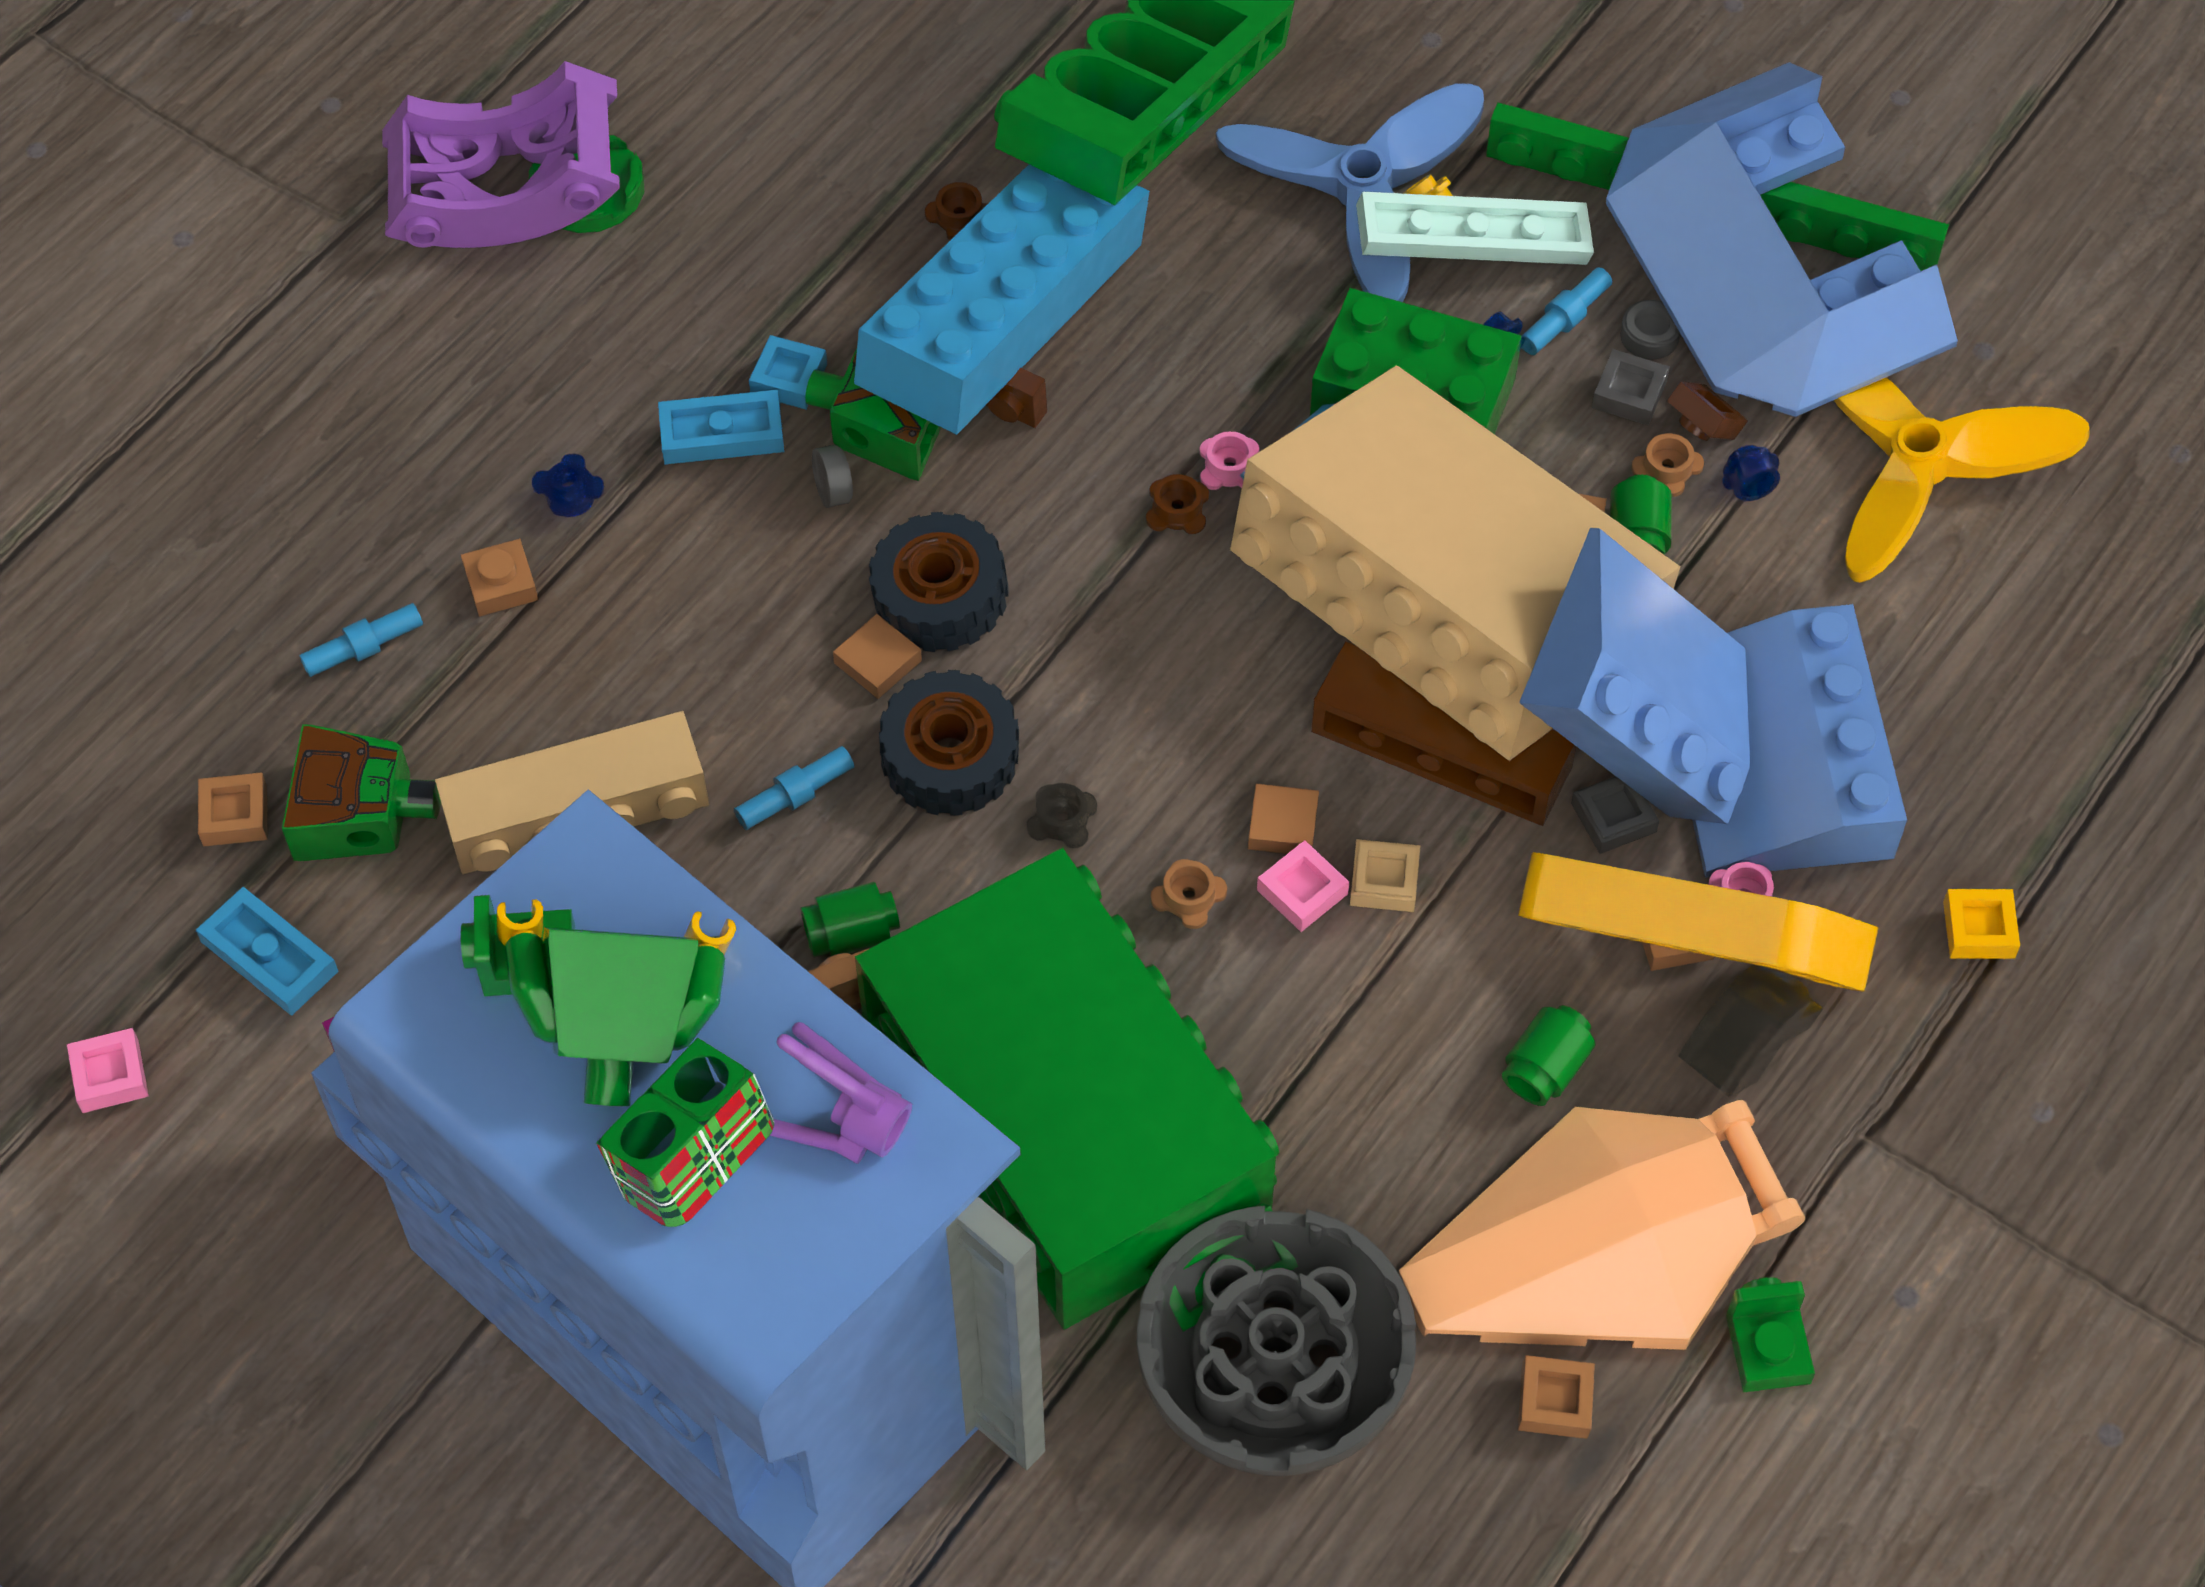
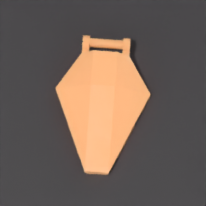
[1398,1100,1805,1350]

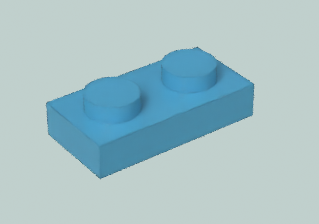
[658,390,785,465]
[196,887,339,1016]

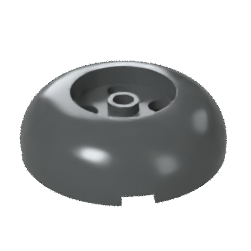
[1137,1206,1416,1476]

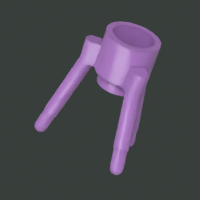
[770,1022,913,1164]

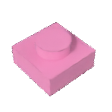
[1257,840,1349,932]
[67,1028,149,1113]

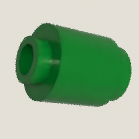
[1610,475,1672,555]
[800,882,900,958]
[1502,1005,1596,1106]

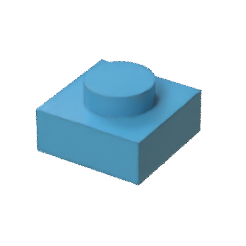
[749,335,827,410]

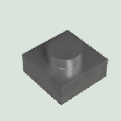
[1592,349,1670,426]

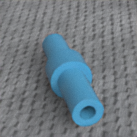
[1520,267,1613,355]
[299,603,423,677]
[734,746,854,830]

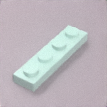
[1356,192,1594,265]

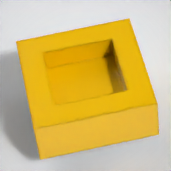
[1943,889,2020,959]

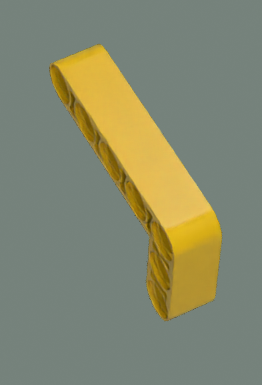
[1518,852,1878,992]

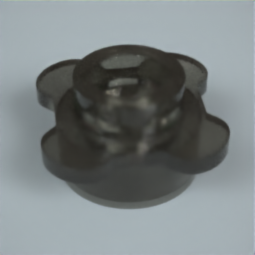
[1027,783,1097,848]

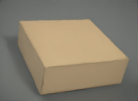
[1350,839,1420,912]

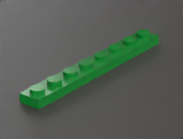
[1486,102,1949,271]

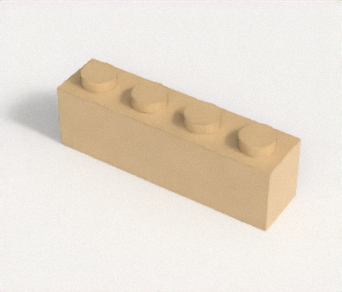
[435,711,709,875]

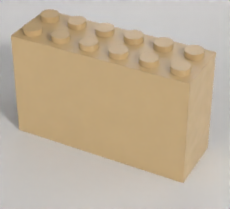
[1230,365,1681,761]

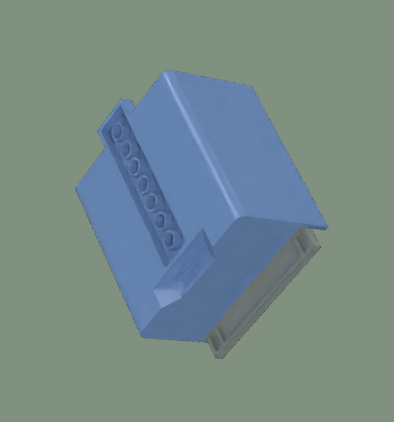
[311,789,1045,1587]

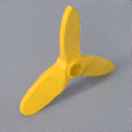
[1834,377,2089,583]

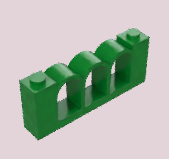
[994,0,1295,205]

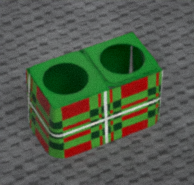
[596,1038,774,1227]

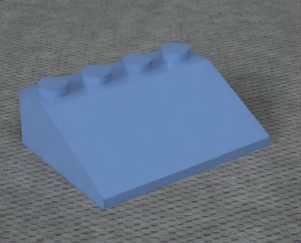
[1519,528,1750,824]
[1692,604,1907,878]

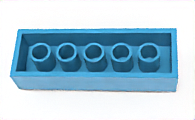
[854,165,1150,435]

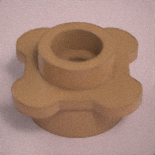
[1631,433,1704,497]
[1151,859,1227,929]

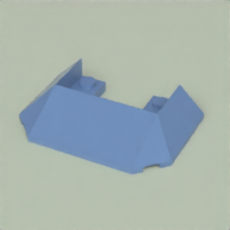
[1606,62,1958,417]

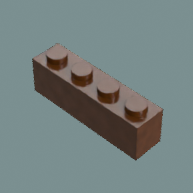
[1311,641,1577,826]

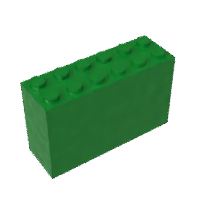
[855,847,1279,1330]

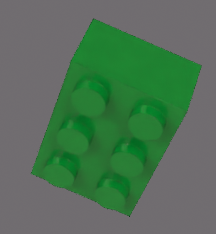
[1310,288,1522,434]

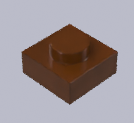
[986,368,1047,428]
[1667,382,1748,441]

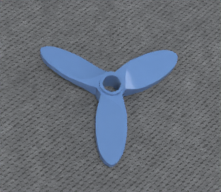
[1216,84,1484,302]

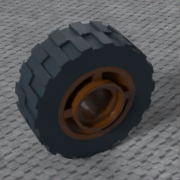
[869,512,1009,652]
[879,670,1019,816]

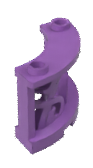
[382,61,620,248]

